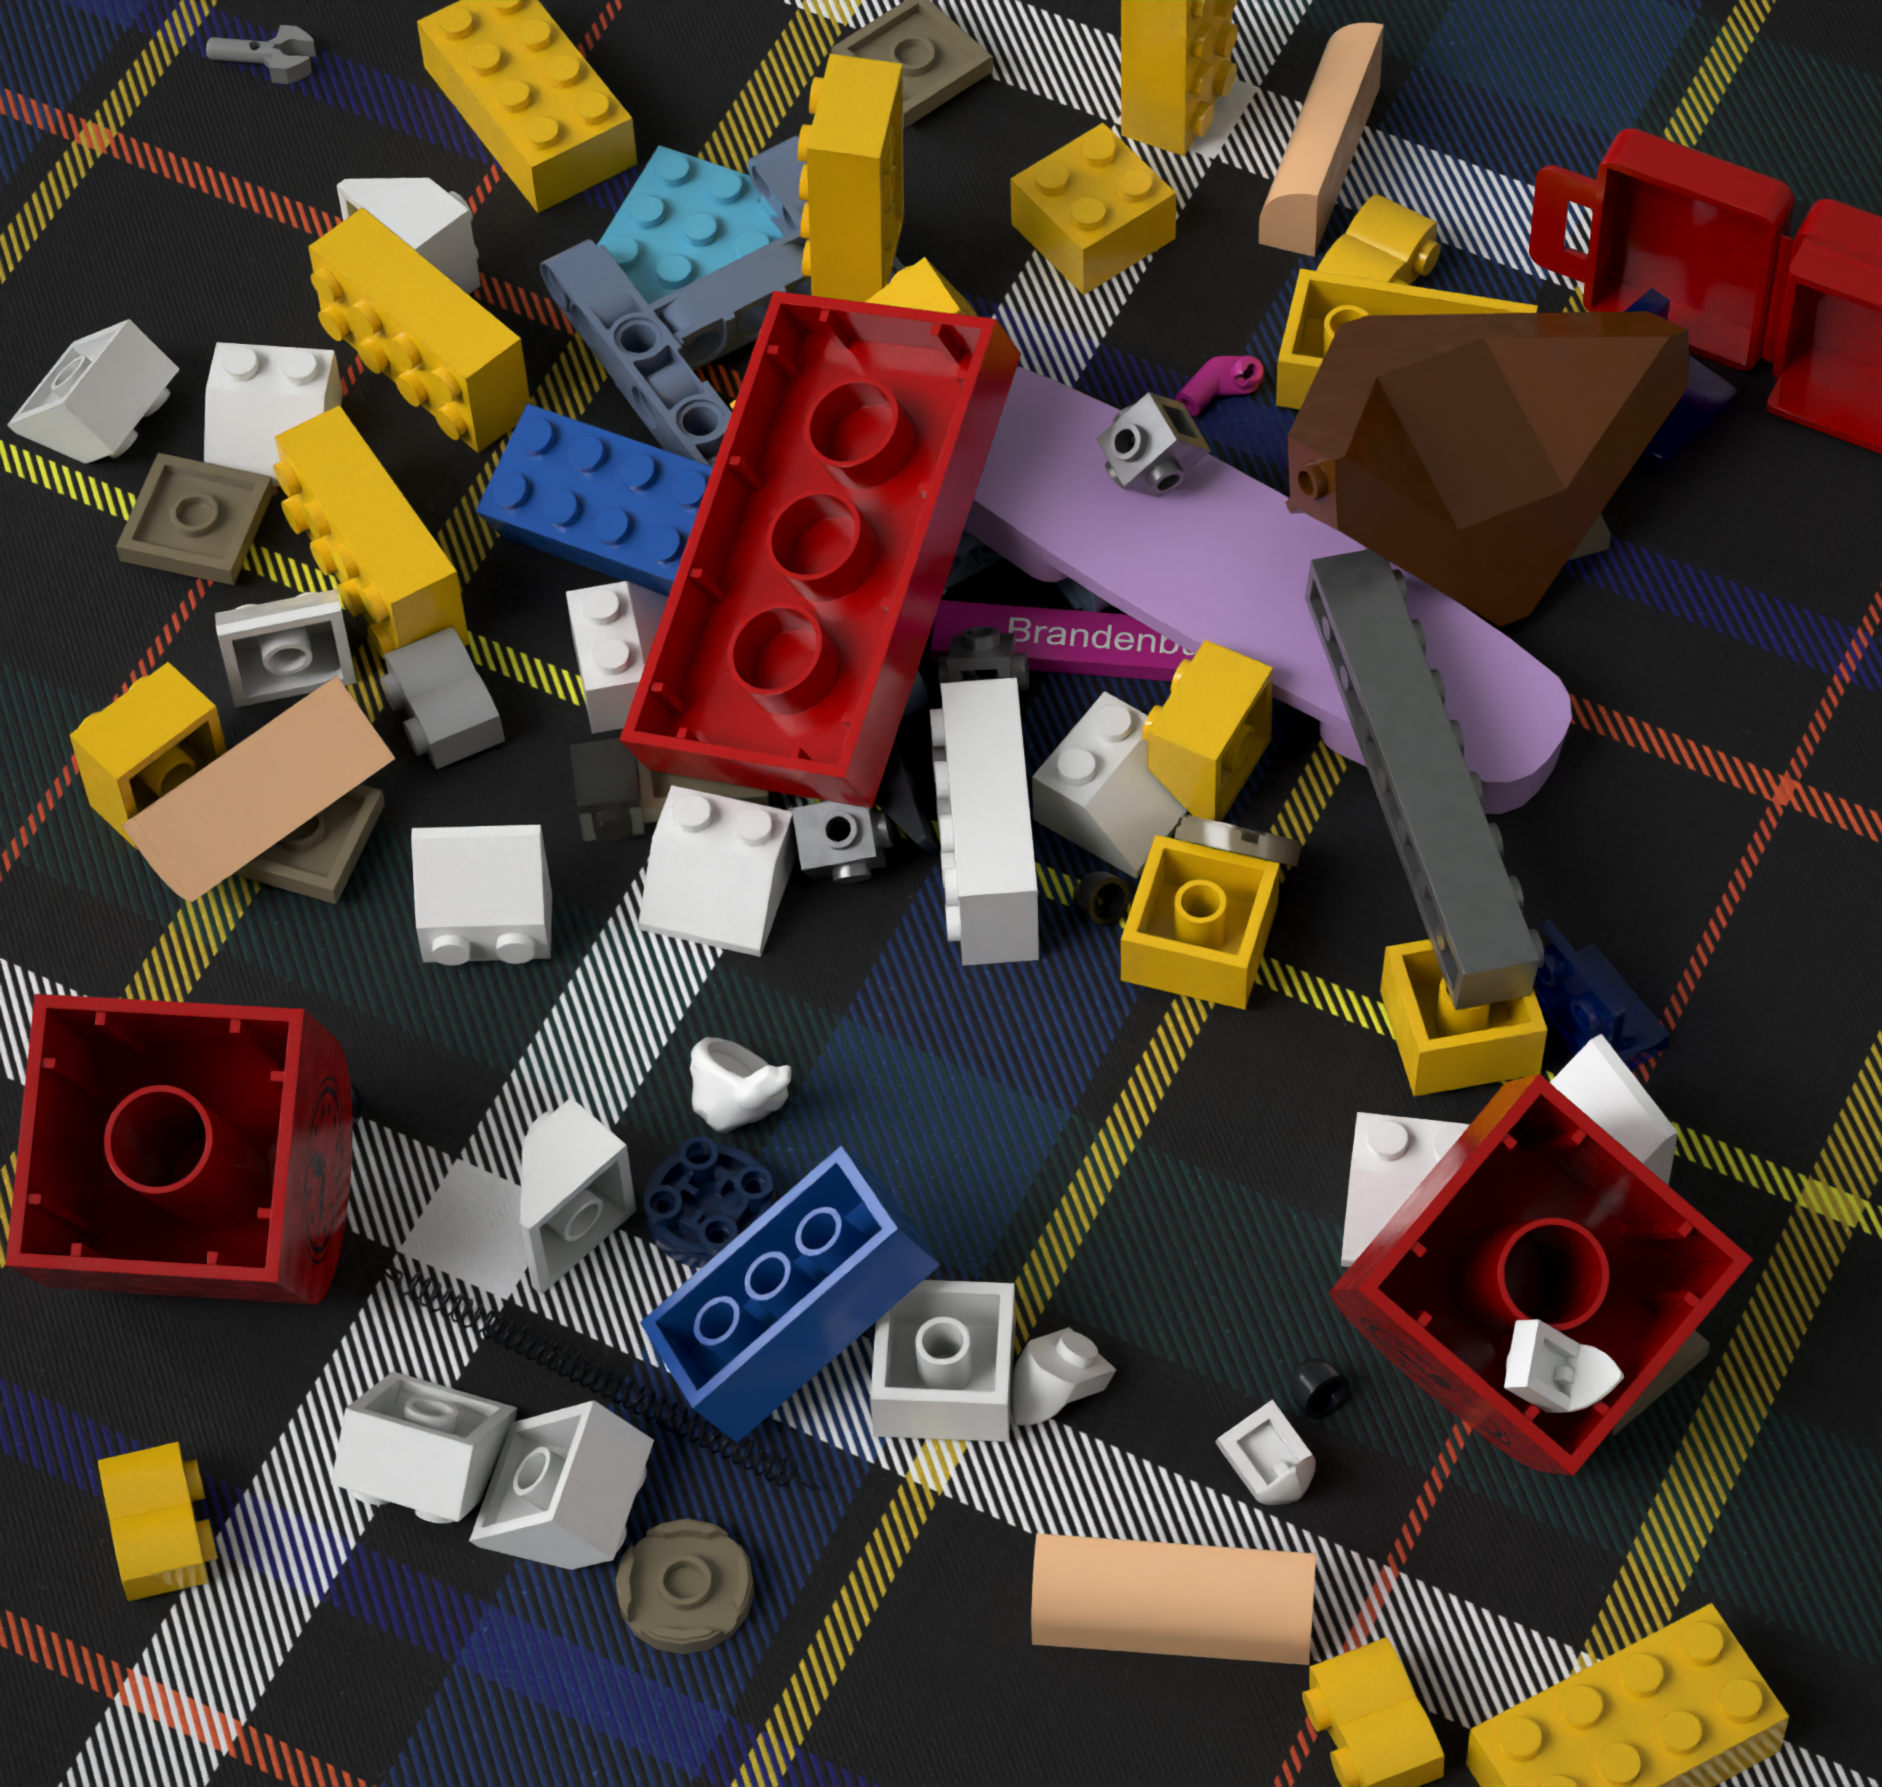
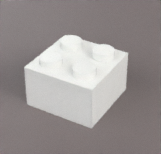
[870,1280,1016,1442]

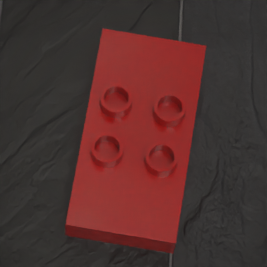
[619,291,1021,808]

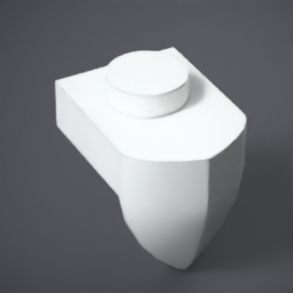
[1504,1319,1624,1413]
[1011,1327,1116,1425]
[1215,1399,1316,1505]

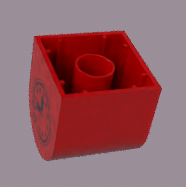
[5,994,352,1305]
[1329,1074,1753,1476]

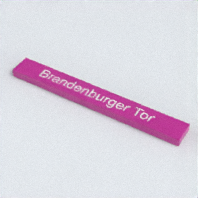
[930,600,1195,681]

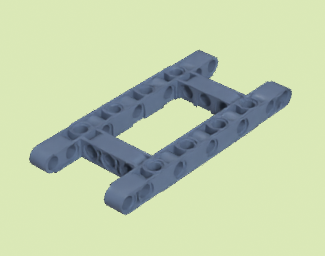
[540,136,1114,721]

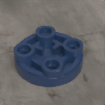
[644,1136,776,1268]

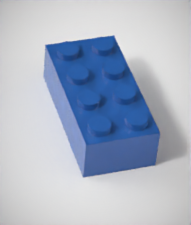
[475,403,713,597]
[640,1145,940,1443]

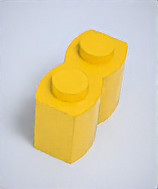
[1316,193,1441,286]
[97,1442,218,1602]
[1302,1637,1444,1787]

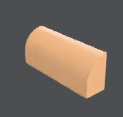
[1258,23,1384,257]
[122,676,395,902]
[1031,1533,1316,1665]

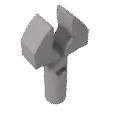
[206,25,317,84]

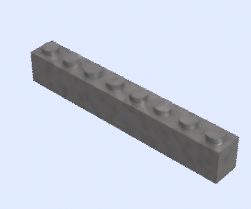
[1305,549,1544,1010]

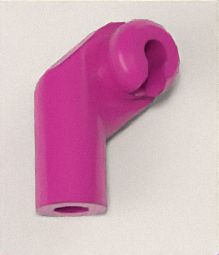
[1176,355,1265,416]

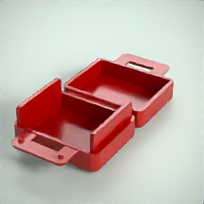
[1529,128,1882,454]

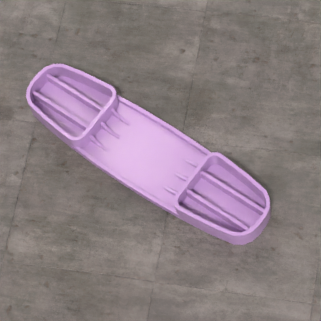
[964,366,1572,814]

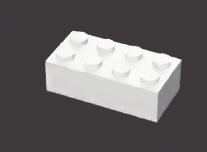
[930,678,1039,966]

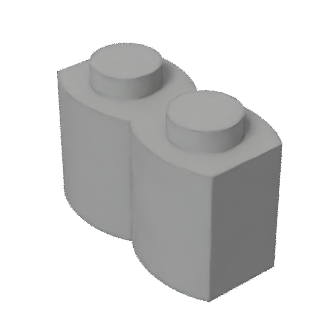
[380,627,505,769]

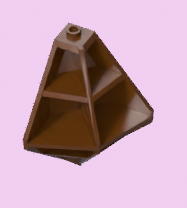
[1285,311,1689,627]

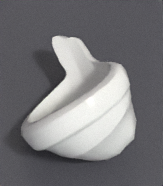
[690,1037,791,1133]

